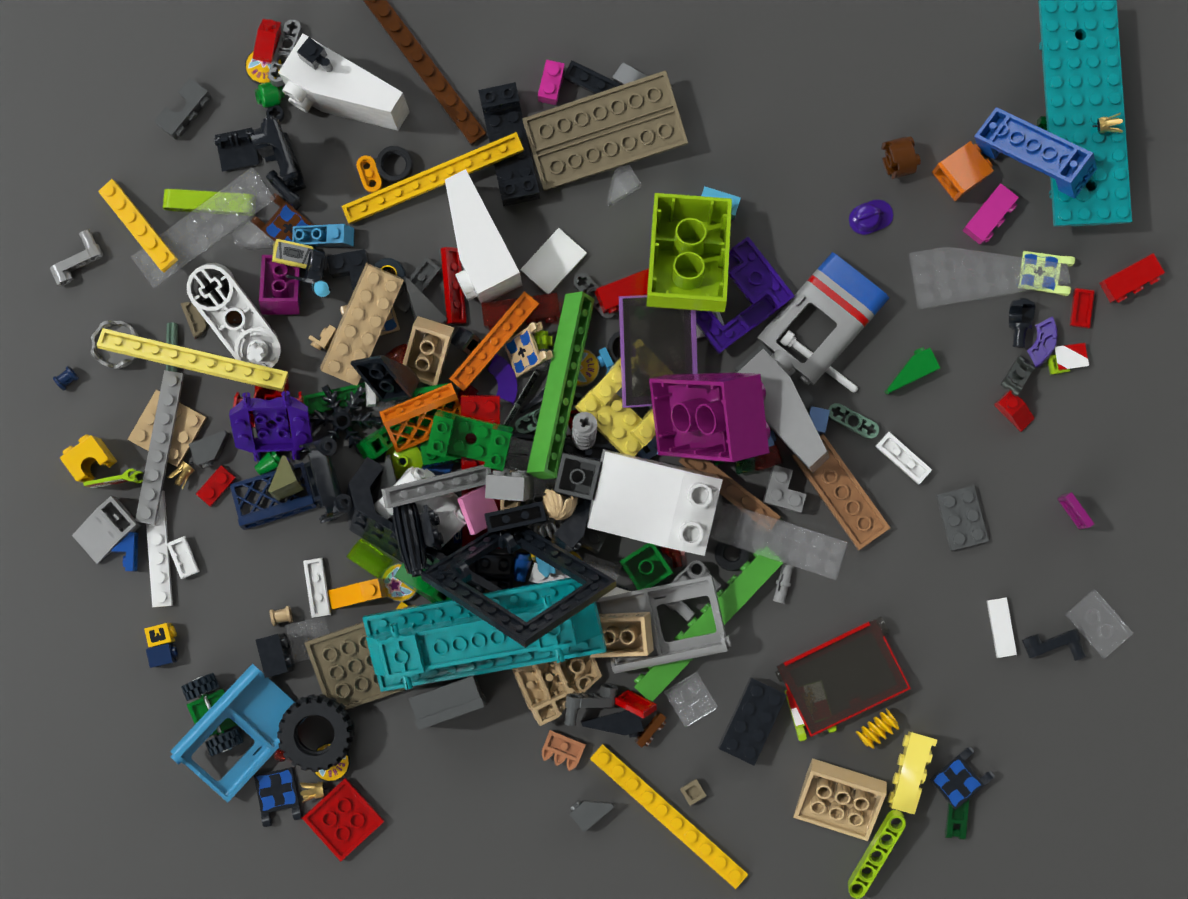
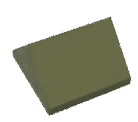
[268,455,304,501]

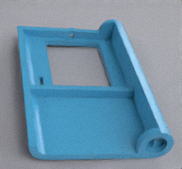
[170,663,307,803]

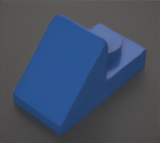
[111,532,139,571]

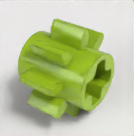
[534,331,553,352]

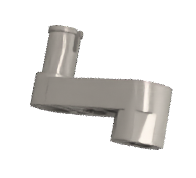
[50,229,103,286]

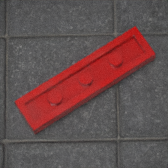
[441,247,466,324]

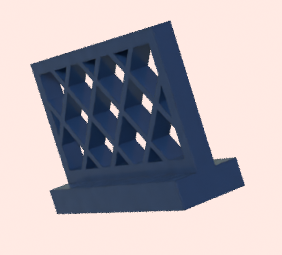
[230,462,317,530]

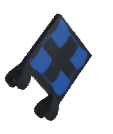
[929,747,995,810]
[254,767,303,827]

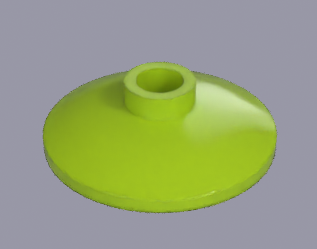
[385,441,423,479]

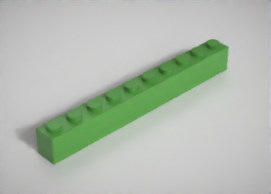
[527,291,595,479]
[634,546,784,702]

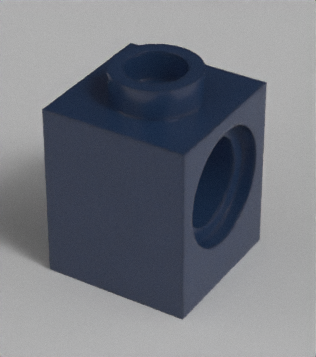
[146,643,178,668]

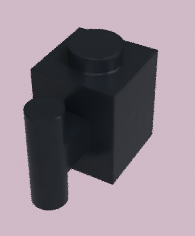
[297,37,333,72]

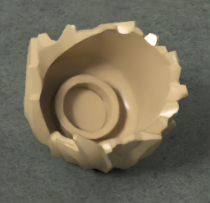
[543,489,578,520]

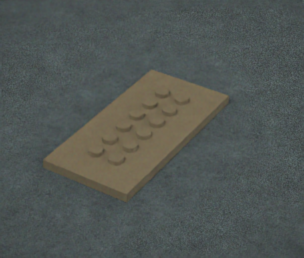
[522,70,689,191]

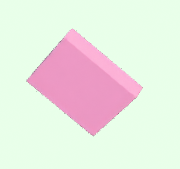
[457,485,498,535]

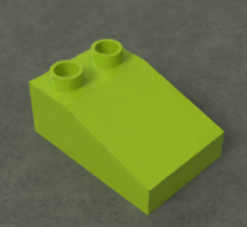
[646,193,732,312]

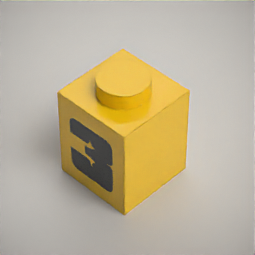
[144,623,177,647]

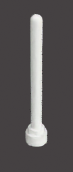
[780,330,858,393]

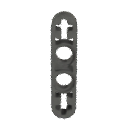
[268,19,302,87]

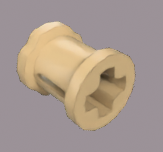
[270,606,293,627]

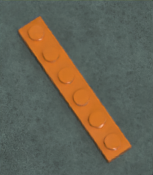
[449,291,539,391]

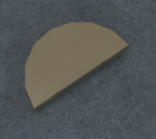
[180,302,207,339]

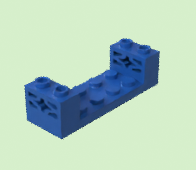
[974,107,1097,199]

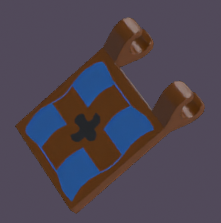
[251,193,313,242]

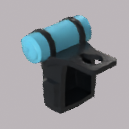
[285,249,331,297]

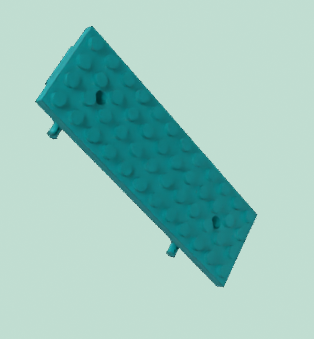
[1038,0,1132,227]
[362,578,607,692]

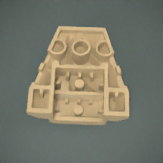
[512,655,602,726]

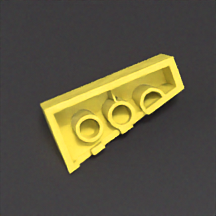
[887,731,937,815]

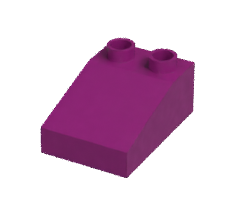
[649,373,770,462]

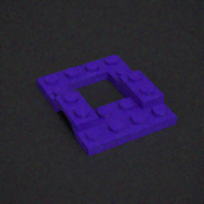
[696,236,795,354]

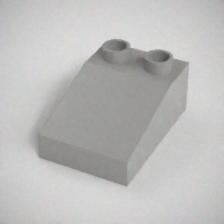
[737,349,830,473]

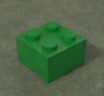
[619,543,673,590]

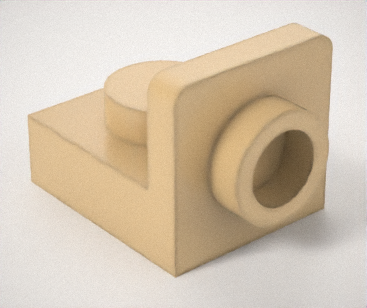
[308,325,337,351]

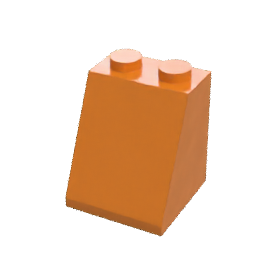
[932,141,994,201]

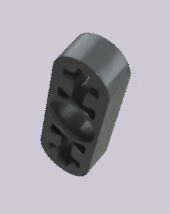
[574,273,616,319]

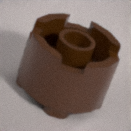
[881,136,921,179]

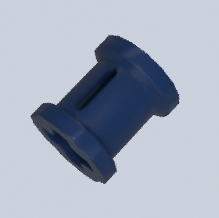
[53,366,79,391]

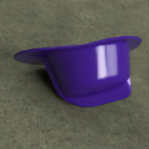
[849,199,893,235]

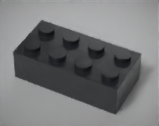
[718,677,787,766]

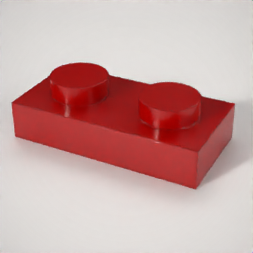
[196,465,236,507]

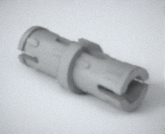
[773,564,794,604]

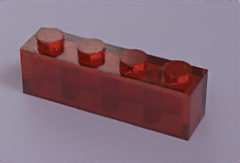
[481,293,560,331]

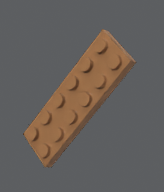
[791,434,890,550]

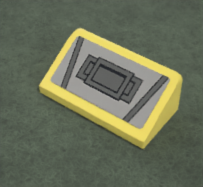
[272,239,313,269]

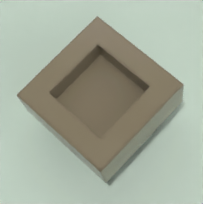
[680,779,706,806]

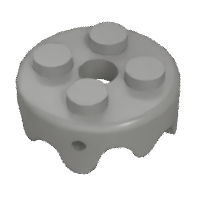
[91,321,139,369]

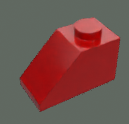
[253,19,281,63]
[994,390,1035,432]

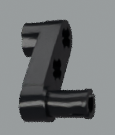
[1022,629,1086,661]

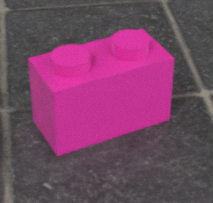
[538,59,565,106]

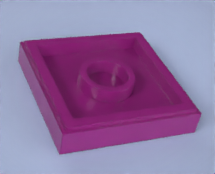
[1057,492,1094,529]

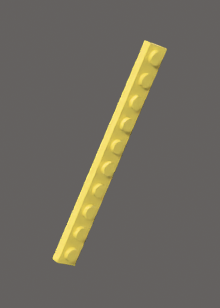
[97,328,288,392]

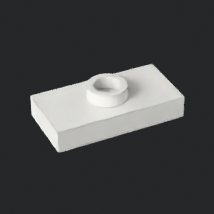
[167,536,200,579]

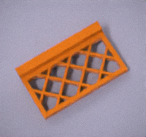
[379,383,461,453]

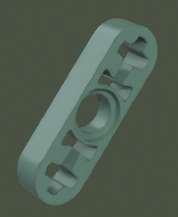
[828,403,879,439]

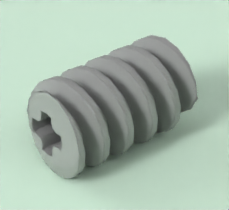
[571,412,597,450]

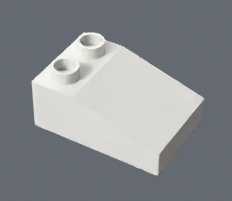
[278,34,410,131]
[445,169,522,306]
[586,449,723,556]

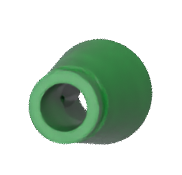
[254,451,282,475]

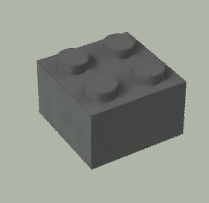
[554,452,601,500]

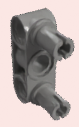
[662,560,721,621]

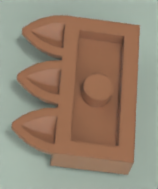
[542,730,586,771]

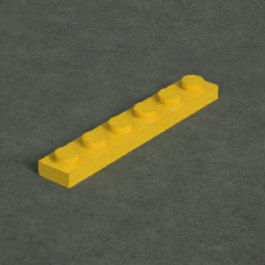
[98,179,178,273]

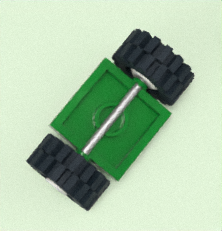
[181,672,243,757]

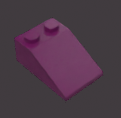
[259,255,300,315]

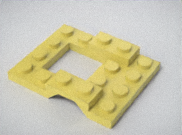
[575,339,673,456]

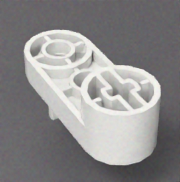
[187,263,281,368]

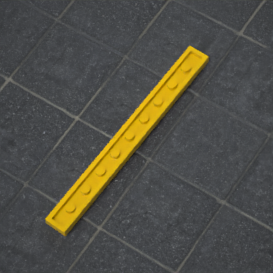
[342,132,524,224]
[590,744,748,889]

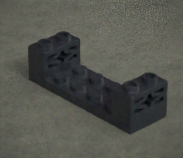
[478,82,540,207]

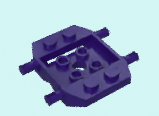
[229,391,313,462]

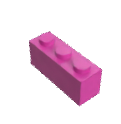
[962,183,1019,244]

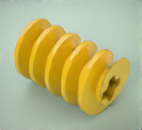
[855,708,899,749]

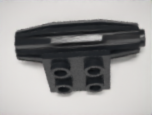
[393,502,444,577]

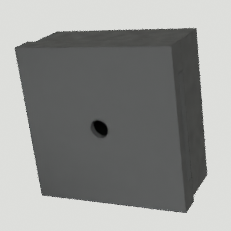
[409,675,488,730]

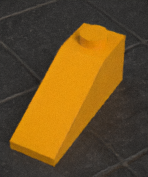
[328,578,388,609]

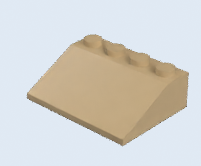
[793,758,887,841]

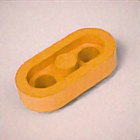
[356,155,382,193]

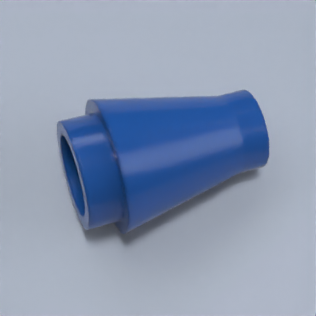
[514,552,532,582]

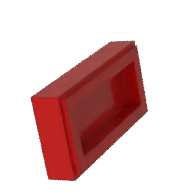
[1070,288,1095,329]
[615,690,657,719]

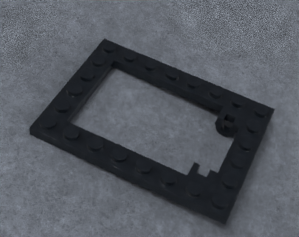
[420,526,617,648]

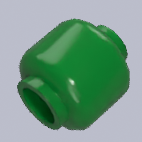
[255,82,284,108]

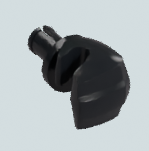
[1008,298,1035,348]

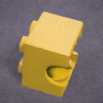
[60,434,117,483]

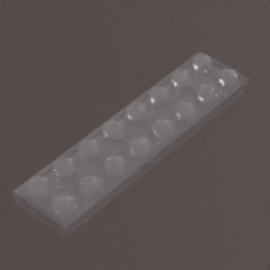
[131,167,276,288]
[709,500,849,580]

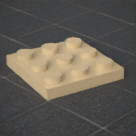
[128,390,207,467]

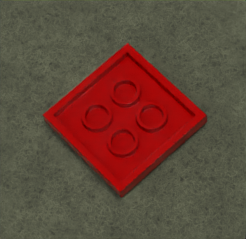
[302,778,385,862]

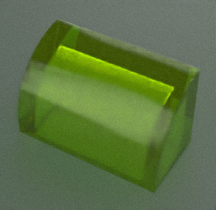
[346,538,393,578]

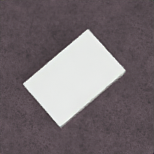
[520,228,587,296]

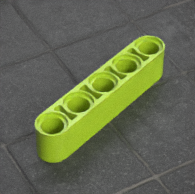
[163,189,257,216]
[848,810,906,899]

